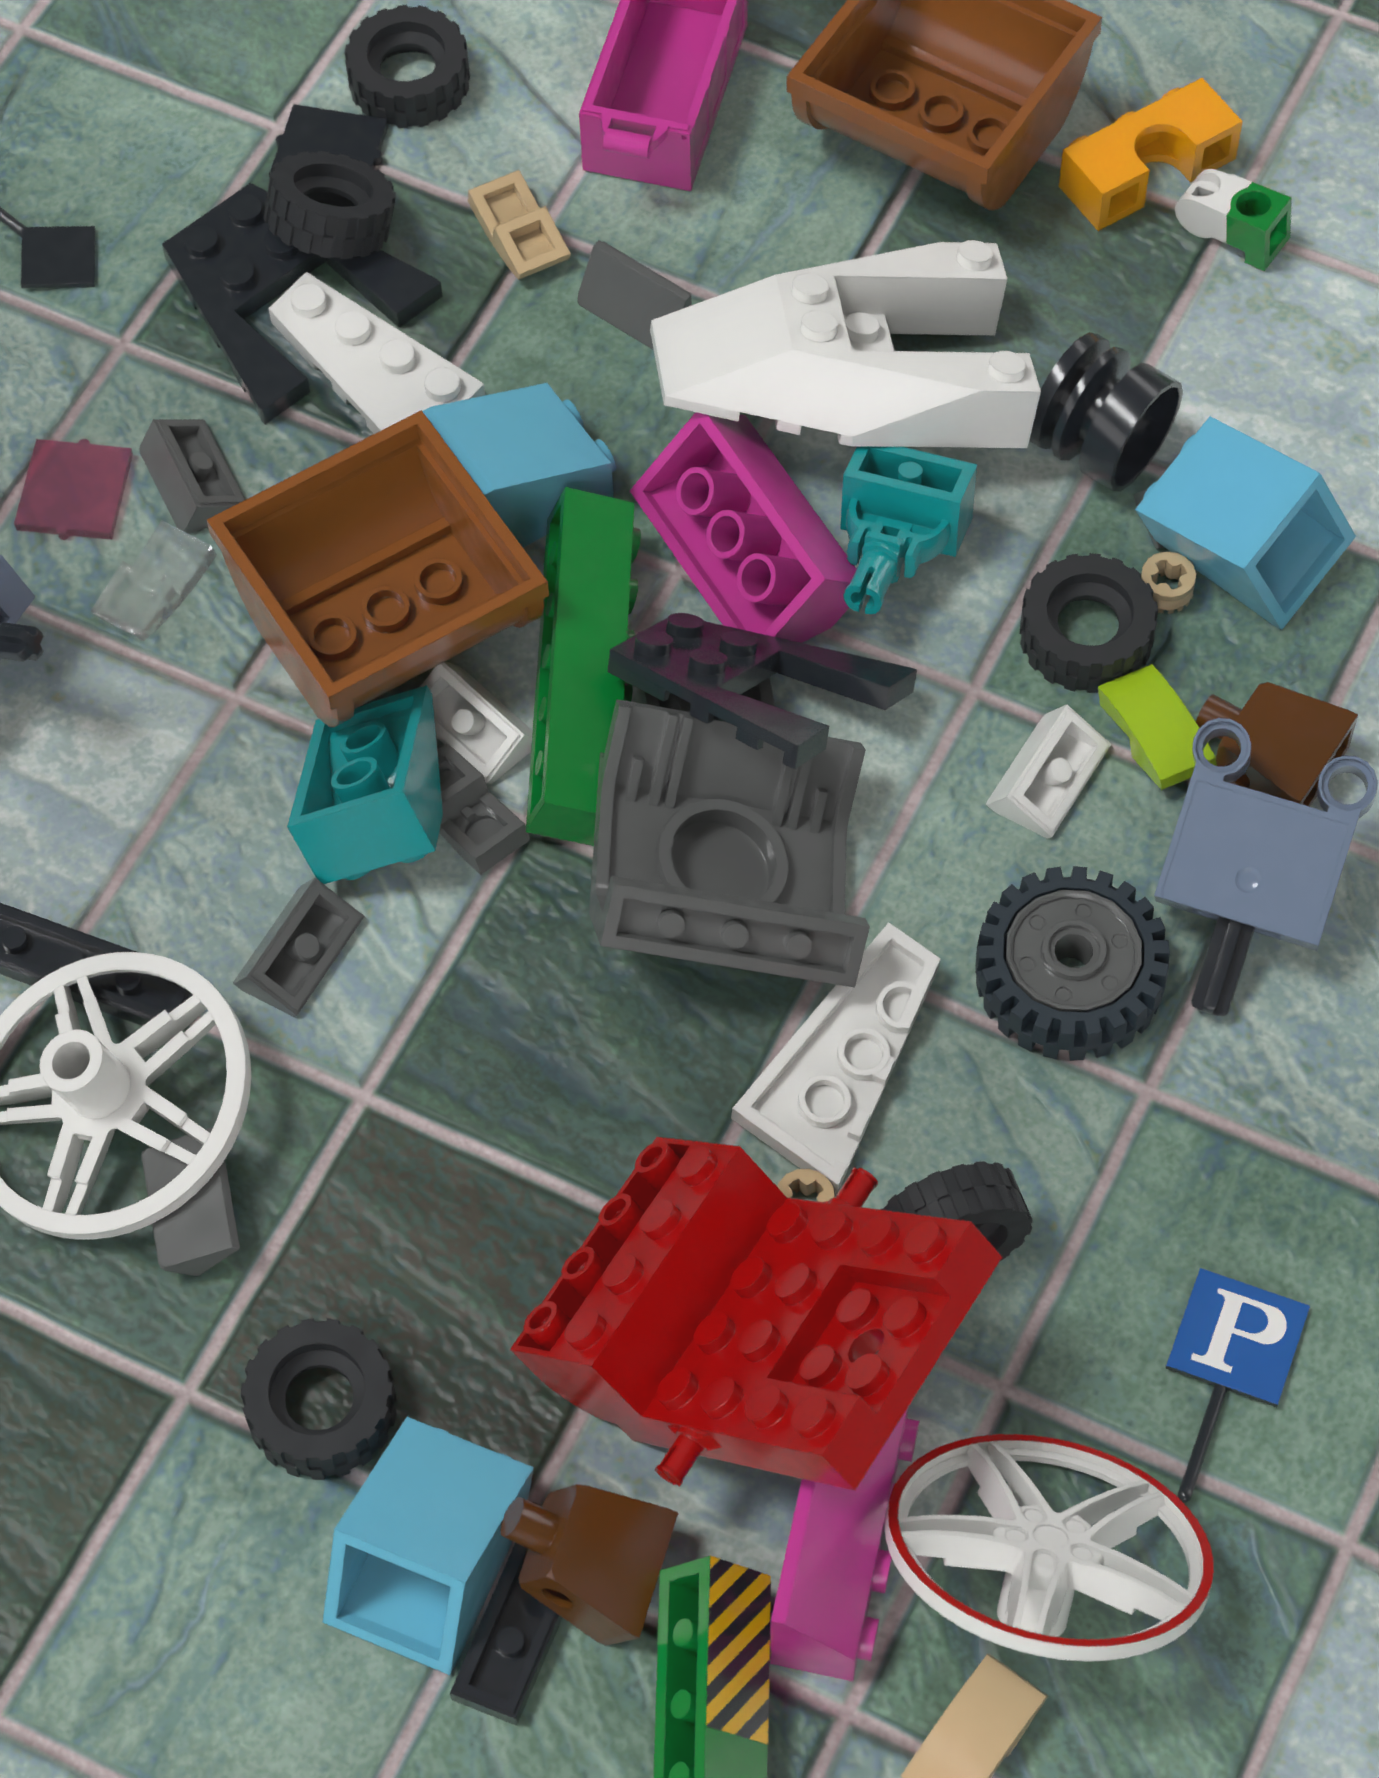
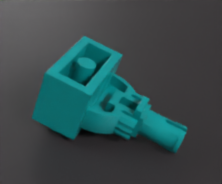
[840,446,977,615]

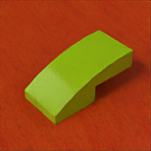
[1098,664,1217,790]

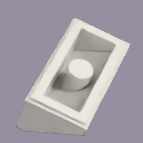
[420,661,532,784]
[986,705,1111,839]

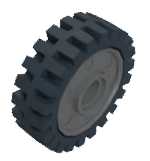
[975,866,1170,1061]

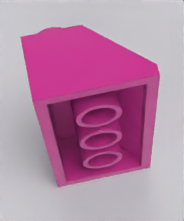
[630,412,857,643]
[770,1408,920,1682]

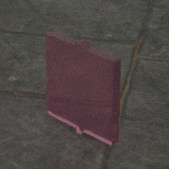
[14,439,133,540]

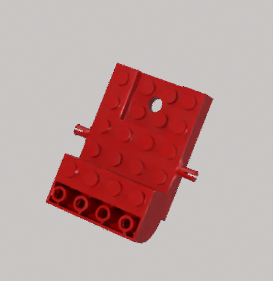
[510,1137,1002,1491]

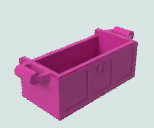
[579,0,748,191]

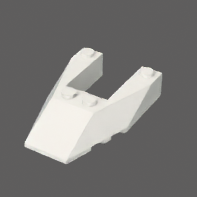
[650,240,1041,448]

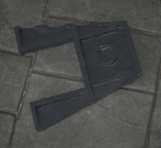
[162,183,443,425]
[607,613,917,769]

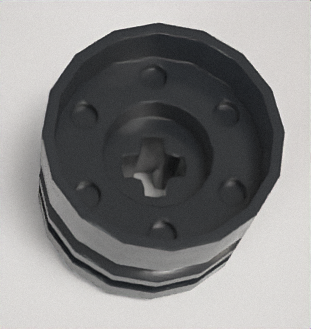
[1029,332,1183,492]

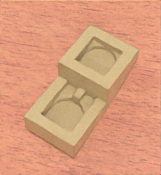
[467,170,571,280]
[901,1654,1048,1778]

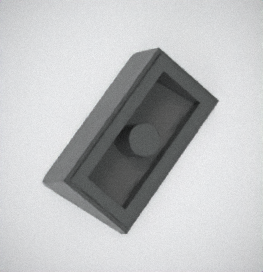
[578,240,692,350]
[139,419,245,534]
[233,878,365,1017]
[142,1128,240,1277]

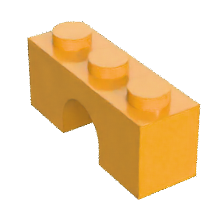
[1059,78,1243,231]

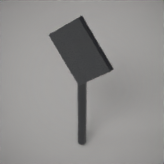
[0,207,95,288]

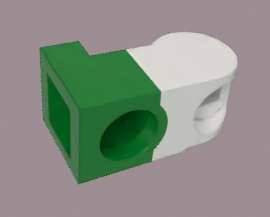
[1175,169,1292,271]

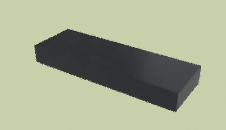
[450,1502,562,1726]

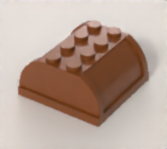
[787,0,1102,211]
[207,410,549,727]

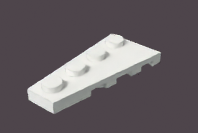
[269,272,485,434]
[731,922,941,1195]

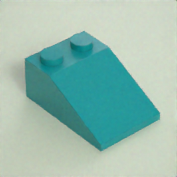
[287,685,443,884]

